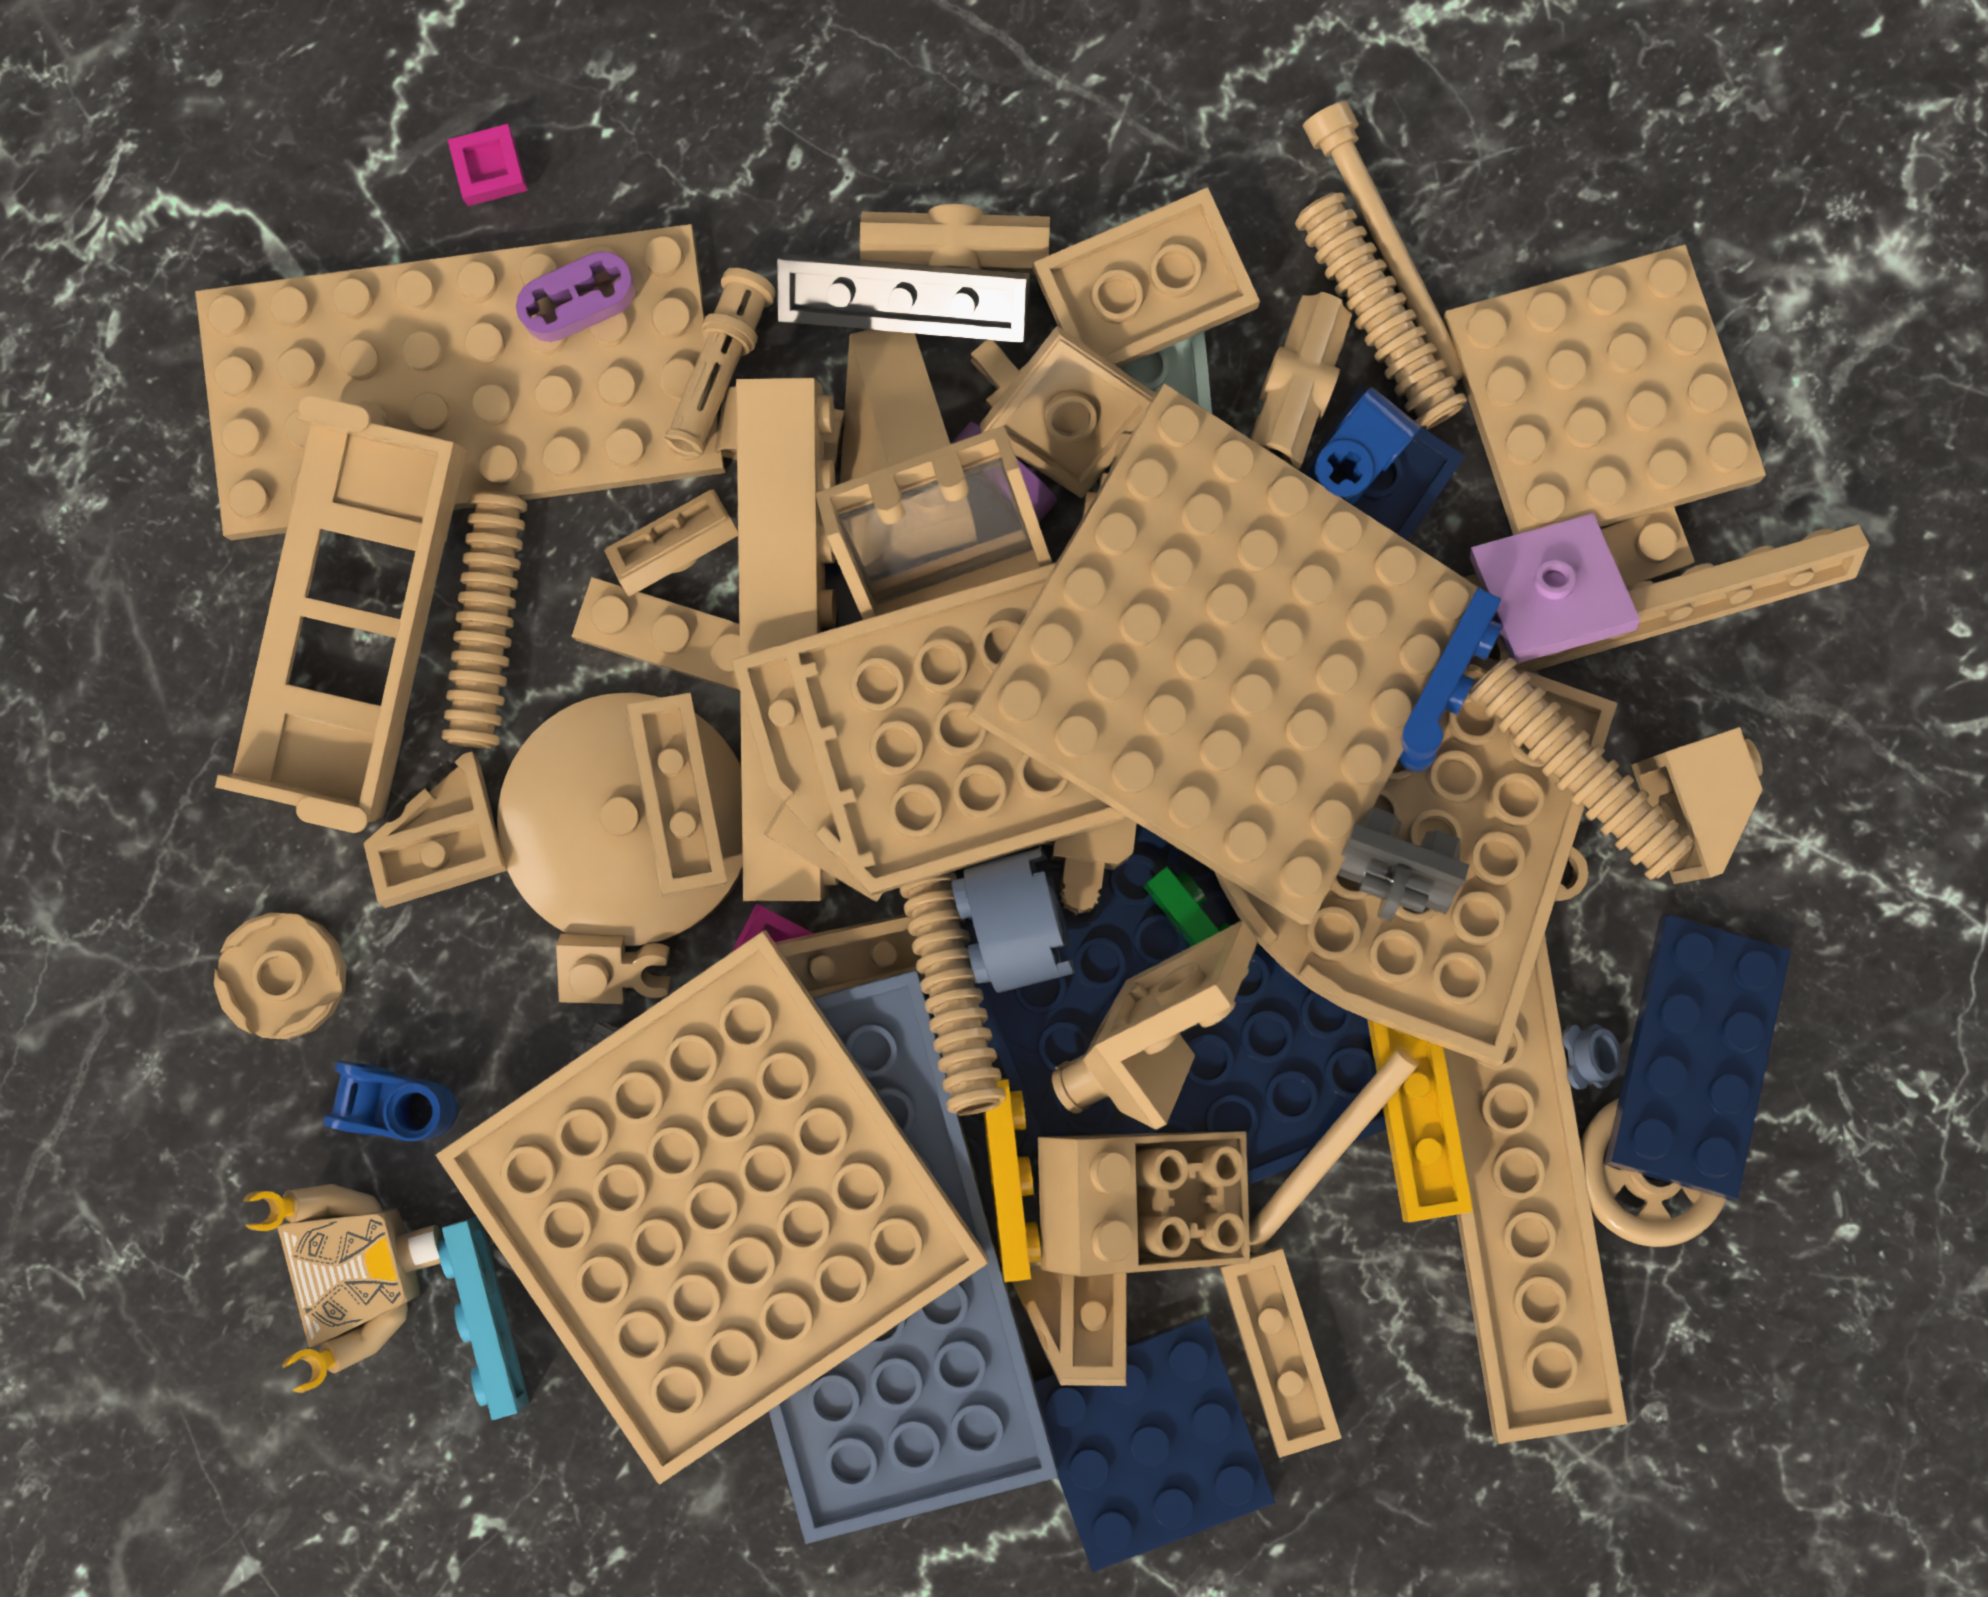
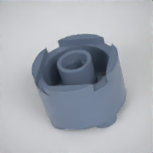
[952,846,1075,993]

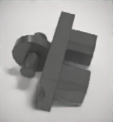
[1337,807,1470,922]

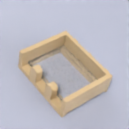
[815,425,1052,620]

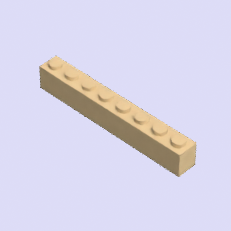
[736,378,839,901]

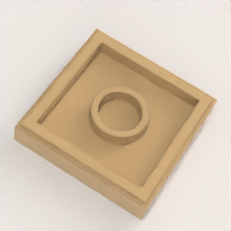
[980,326,1155,499]

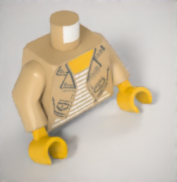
[243,1184,444,1393]

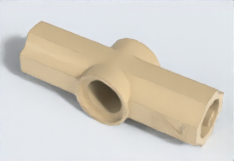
[860,204,1050,275]
[1250,292,1352,470]

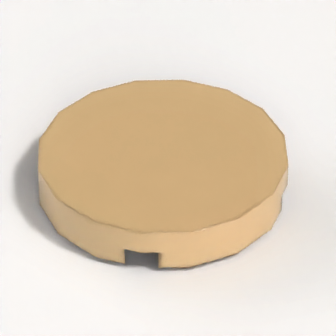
[214,913,347,1039]

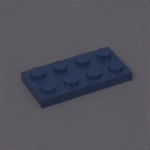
[1604,914,1791,1200]

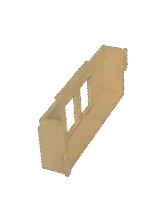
[215,395,467,833]

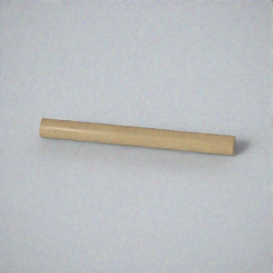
[1249,1048,1418,1254]

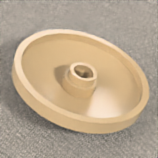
[497,693,743,947]

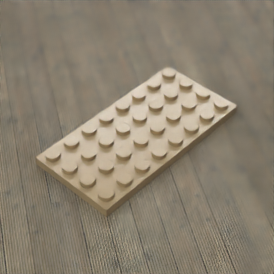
[195,224,726,540]

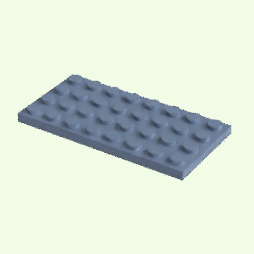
[768,969,1058,1544]

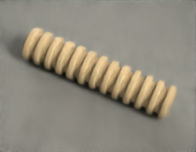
[1295,192,1467,430]
[441,491,528,749]
[1469,657,1694,880]
[899,872,1006,1115]

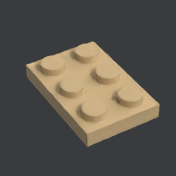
[1033,187,1260,368]

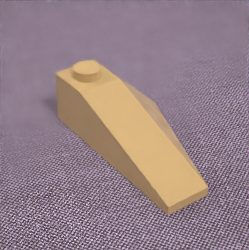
[840,329,978,575]

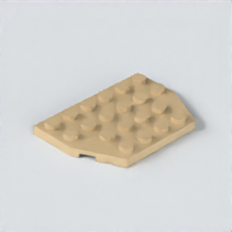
[731,563,1126,896]

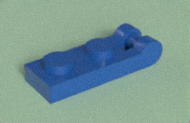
[1398,588,1504,773]

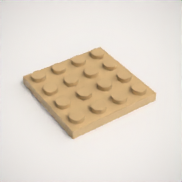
[1442,244,1766,535]

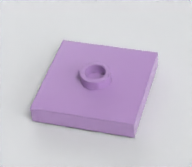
[1470,513,1640,664]

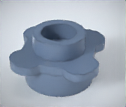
[1562,1024,1622,1089]

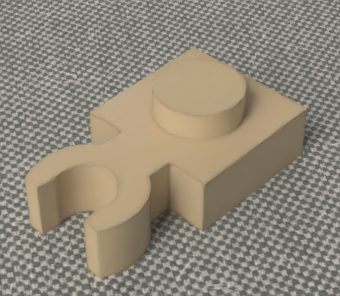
[556,934,671,1004]

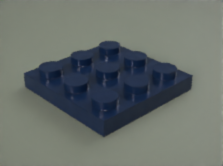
[1033,1314,1276,1572]

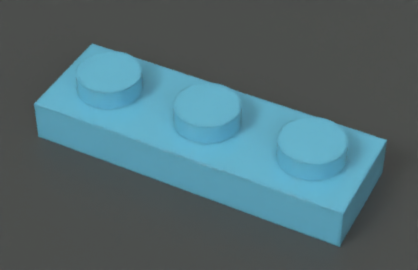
[438,1216,530,1420]

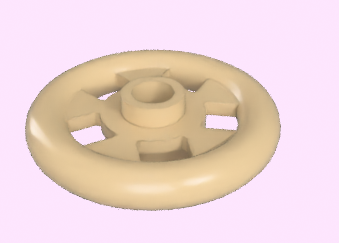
[1580,1098,1726,1247]

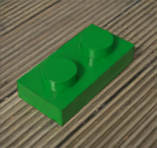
[1143,867,1250,970]

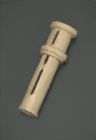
[664,268,776,456]

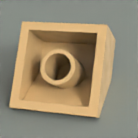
[1631,727,1763,884]

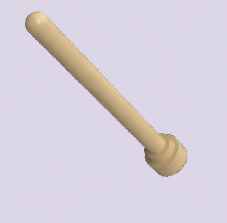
[1303,101,1463,381]

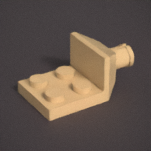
[1052,920,1258,1129]

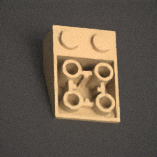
[1038,1131,1250,1277]

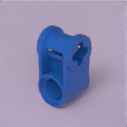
[1307,387,1422,505]
[323,1060,458,1141]

